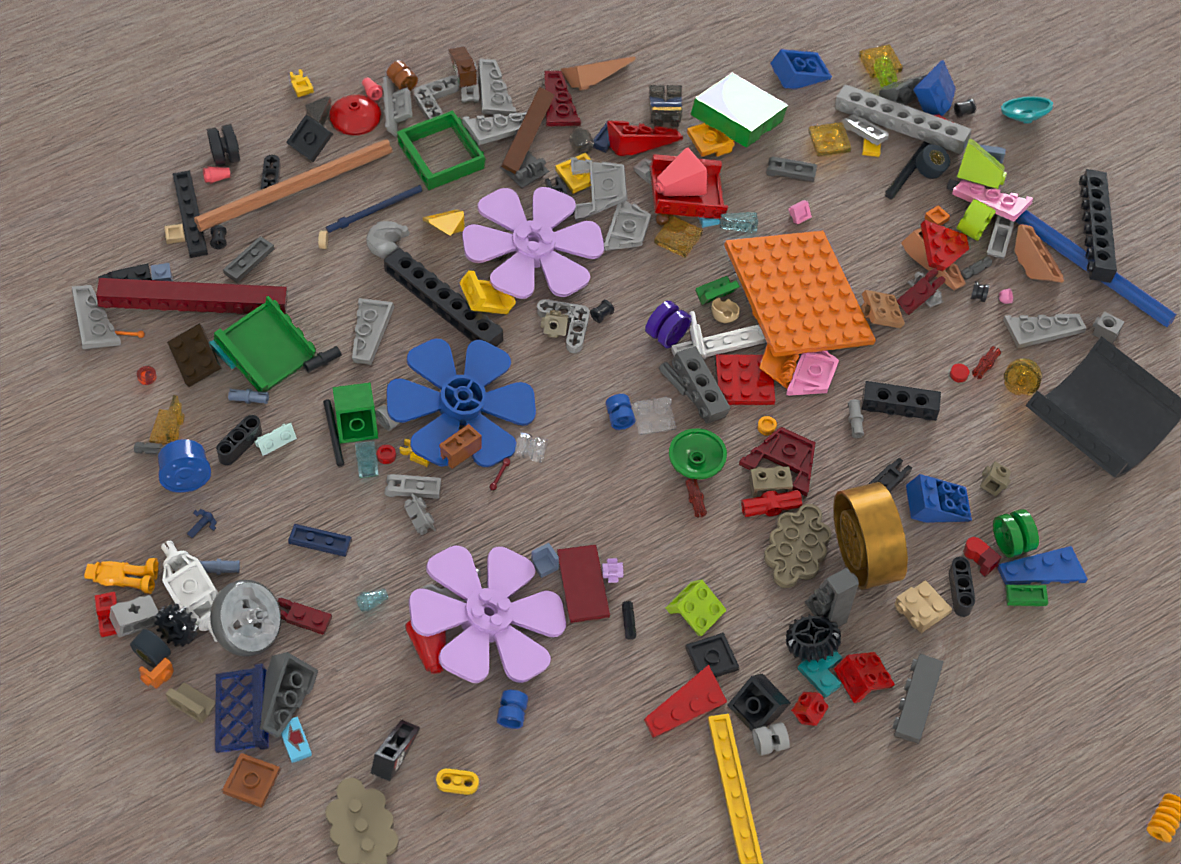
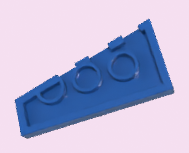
[997,546,1088,585]

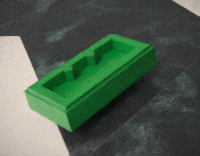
[1005,585,1048,606]

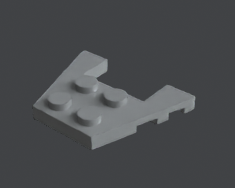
[571,157,627,222]

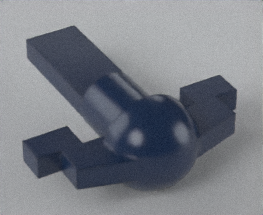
[187,509,217,539]

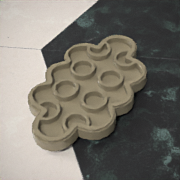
[764,504,832,588]
[325,778,399,864]

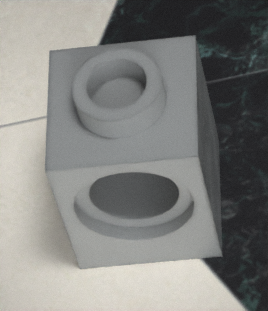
[1092,312,1124,344]

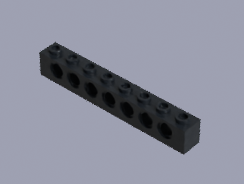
[1079,169,1117,283]
[384,248,503,347]

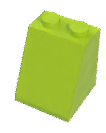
[957,139,1007,189]

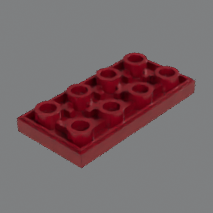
[557,544,610,623]

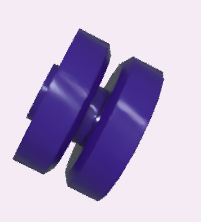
[645,300,692,348]

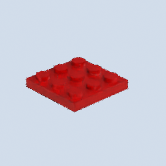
[715,354,775,405]

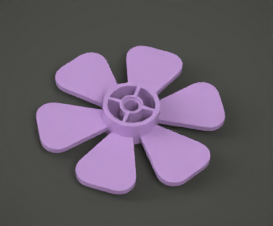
[462,187,604,299]
[408,546,566,683]

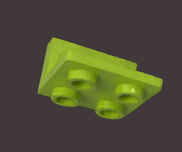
[665,580,726,636]

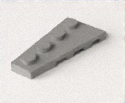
[478,59,517,116]
[72,285,121,349]
[352,298,394,365]

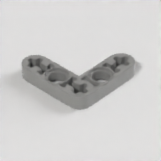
[414,76,460,120]
[537,299,590,353]

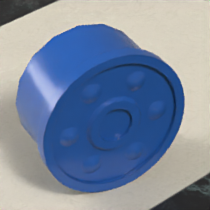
[158,439,211,493]

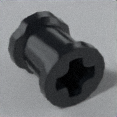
[954,98,976,118]
[210,225,227,249]
[590,299,614,323]

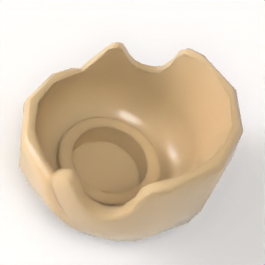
[712,297,740,323]

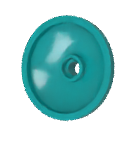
[1001,96,1053,123]

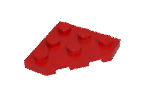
[921,220,969,272]

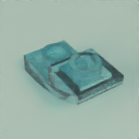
[355,441,379,479]

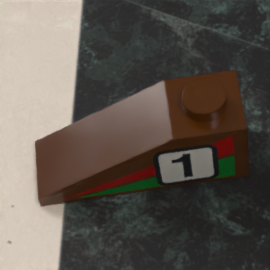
[448,46,477,88]

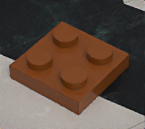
[222,753,281,808]

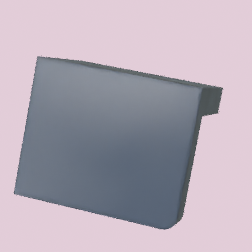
[531,543,559,578]

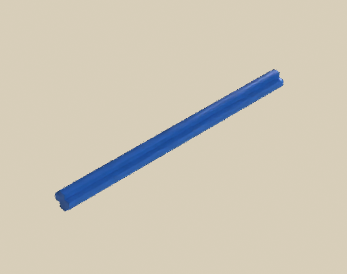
[1015,210,1177,327]

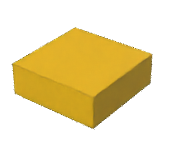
[862,138,881,157]

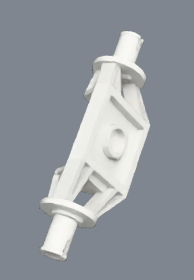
[161,541,218,642]

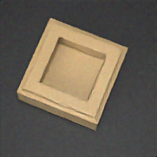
[164,224,185,244]

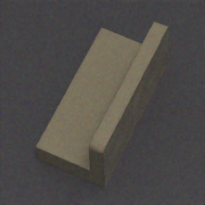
[166,683,217,723]

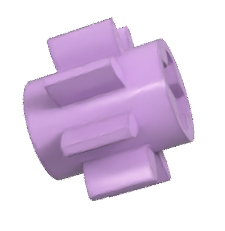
[602,558,623,583]

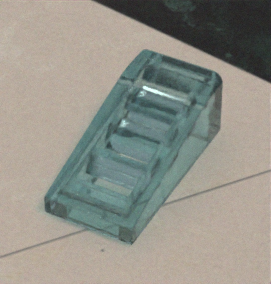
[720,212,758,233]

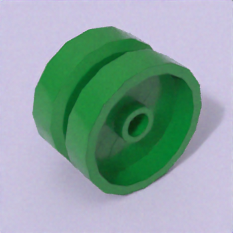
[993,508,1039,558]

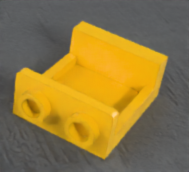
[459,270,516,315]

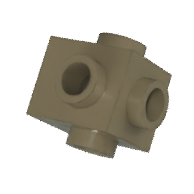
[541,310,569,338]
[980,461,1011,496]

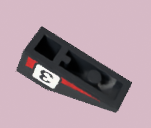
[371,719,420,781]

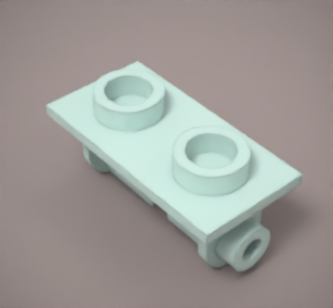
[254,423,297,456]

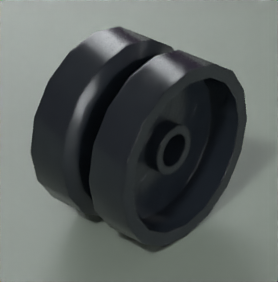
[206,124,240,167]

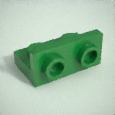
[695,276,739,305]

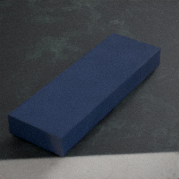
[288,524,352,557]

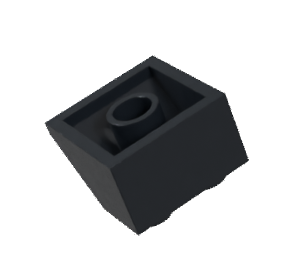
[727,673,791,732]

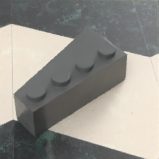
[805,568,859,627]
[892,654,944,744]

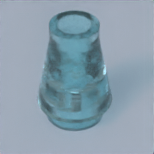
[356,588,388,612]

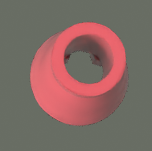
[362,78,383,101]
[203,166,231,184]

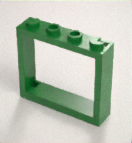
[397,110,486,191]

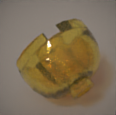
[1003,358,1042,396]

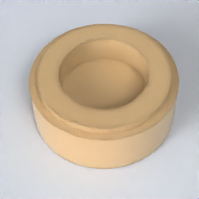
[318,231,328,249]

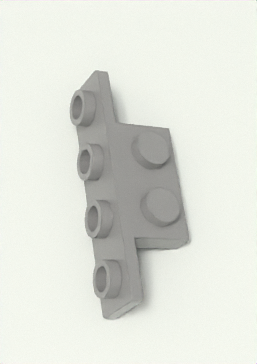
[382,76,412,137]

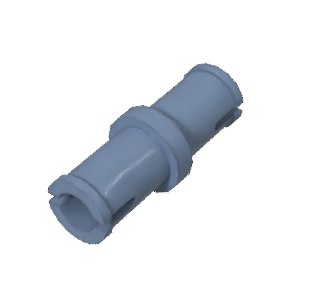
[228,388,269,404]
[199,559,240,575]

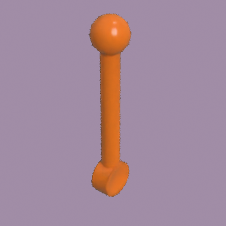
[115,331,145,338]

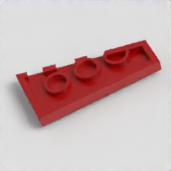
[644,665,727,738]

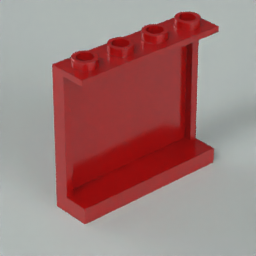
[649,154,728,219]

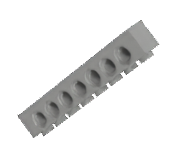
[835,84,972,154]

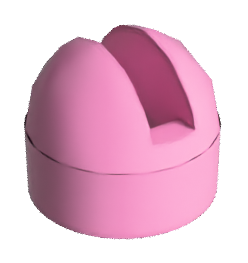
[999,289,1013,304]

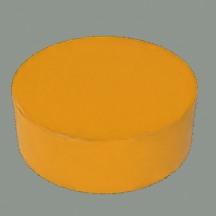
[757,416,777,436]

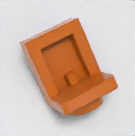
[139,658,174,689]

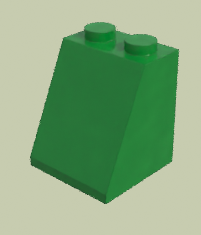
[332,383,378,444]

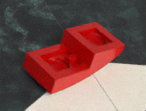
[95,592,117,638]

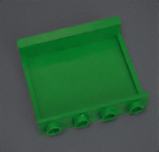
[214,296,316,392]

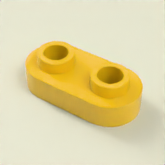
[436,769,479,795]

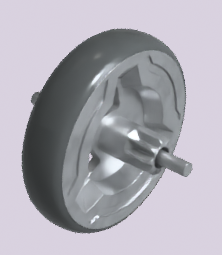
[210,580,281,656]

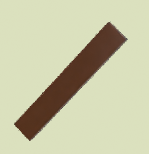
[501,87,554,174]

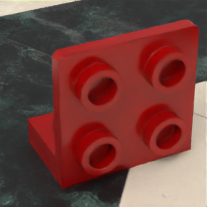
[834,652,895,703]

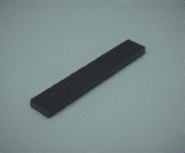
[172,170,208,258]

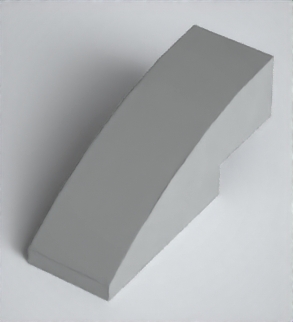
[986,215,1015,259]

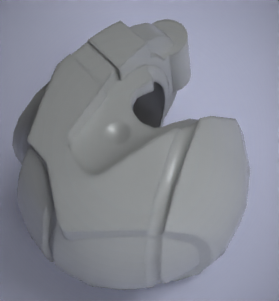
[366,221,410,259]

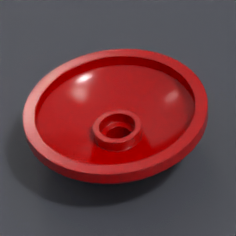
[329,95,381,136]

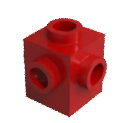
[791,692,829,726]

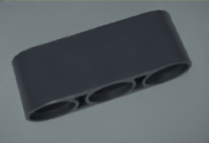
[216,415,262,465]
[949,556,975,617]

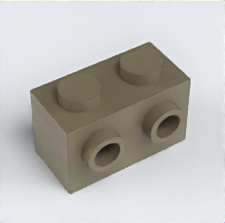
[749,466,793,498]

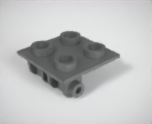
[500,151,549,188]

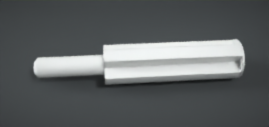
[689,311,706,360]

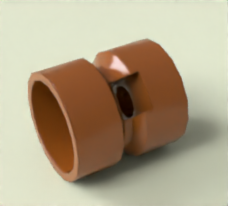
[387,60,418,91]

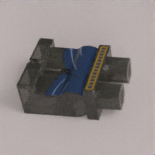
[648,85,682,127]

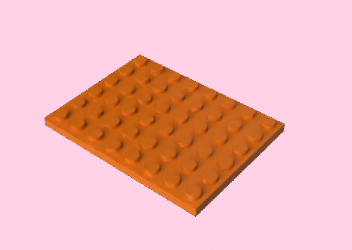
[724,231,876,357]

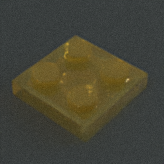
[859,44,903,79]
[808,122,852,157]
[654,215,703,258]

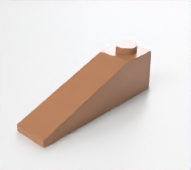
[561,56,636,90]
[901,222,966,290]

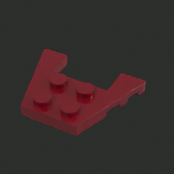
[739,427,816,497]

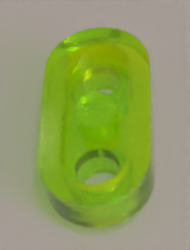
[874,56,898,87]

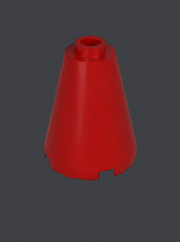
[405,620,446,674]

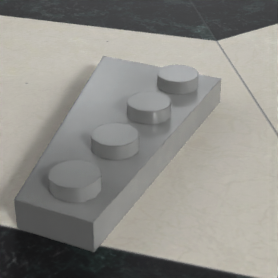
[462,112,527,145]
[1003,314,1086,348]

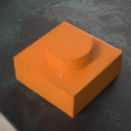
[924,205,950,226]

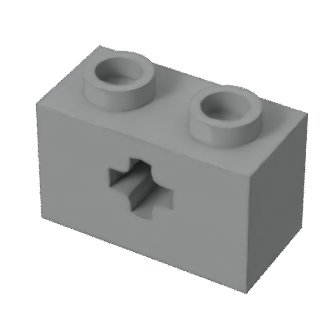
[110,595,158,637]

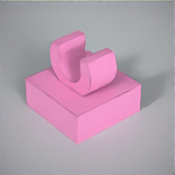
[788,200,812,225]

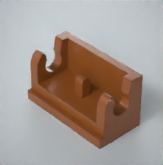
[439,424,482,469]

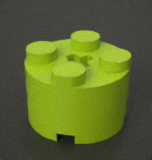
[956,199,996,241]

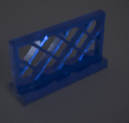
[215,663,269,753]

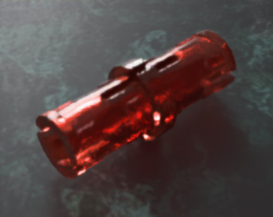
[972,346,1001,379]
[685,479,707,518]

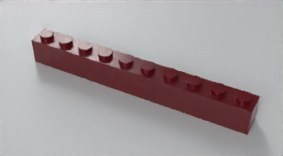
[96,278,287,314]

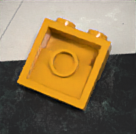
[687,123,734,157]

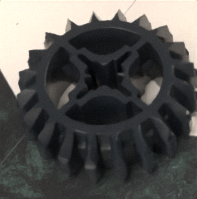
[786,613,841,663]

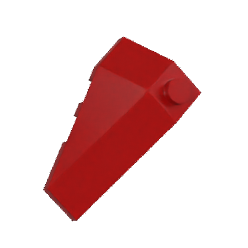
[607,121,683,157]

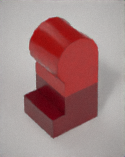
[963,537,1002,577]

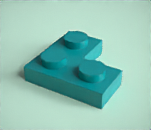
[798,652,842,698]

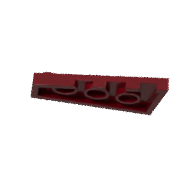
[544,71,581,126]

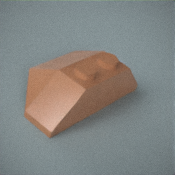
[1014,224,1064,283]

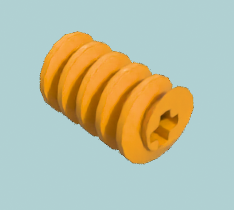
[1146,793,1181,843]

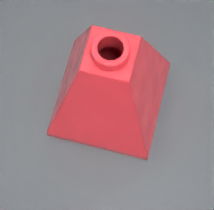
[655,148,707,196]

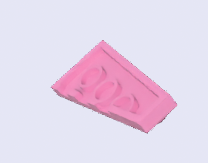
[952,180,1033,222]

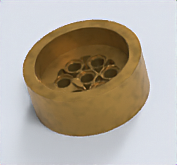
[833,482,908,590]

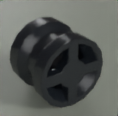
[971,281,989,302]

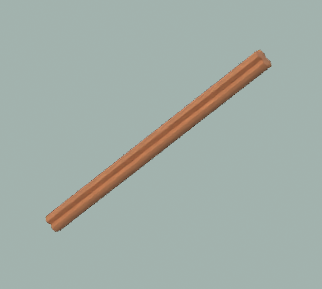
[194,139,392,232]

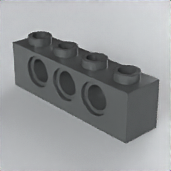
[672,346,731,424]

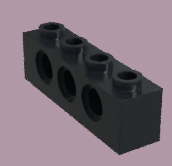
[861,381,941,421]

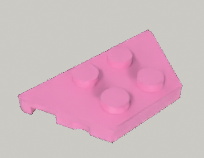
[786,350,839,396]

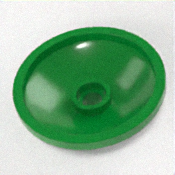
[669,428,727,479]

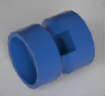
[605,394,635,430]
[497,690,528,729]

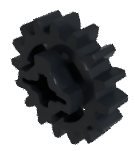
[154,603,199,647]

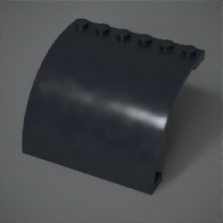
[1025,336,1181,478]

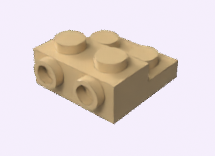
[894,580,952,633]

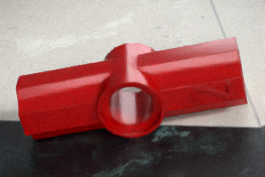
[741,490,802,517]

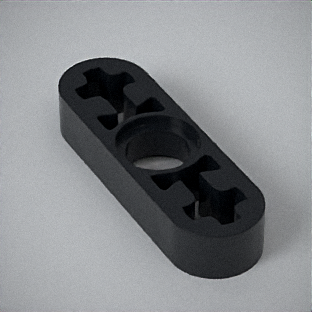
[261,155,281,190]

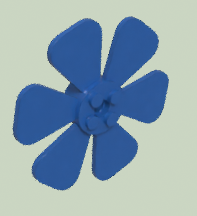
[386,338,536,467]

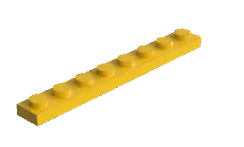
[708,714,763,864]

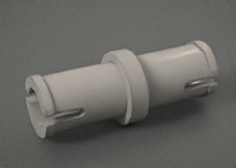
[848,399,864,438]

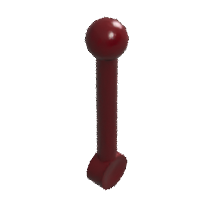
[489,458,510,491]

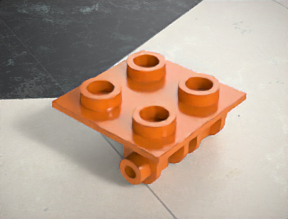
[759,344,799,389]

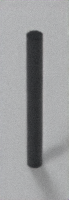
[323,399,344,466]

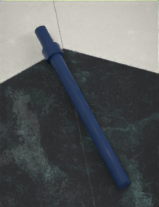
[326,185,423,233]

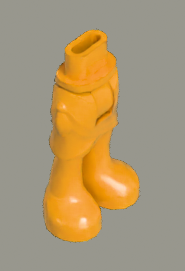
[84,558,159,594]

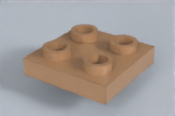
[861,290,905,328]

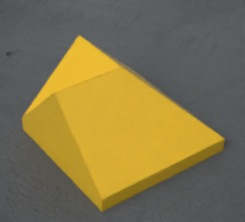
[423,209,465,236]

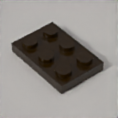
[167,323,222,387]

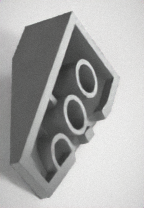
[879,74,927,105]
[260,652,318,737]

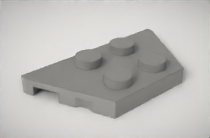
[604,200,651,251]

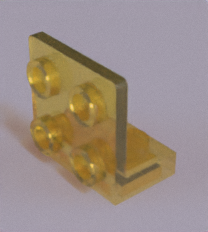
[149,395,185,445]

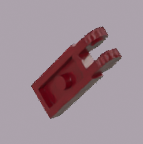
[897,268,946,315]
[277,598,332,635]

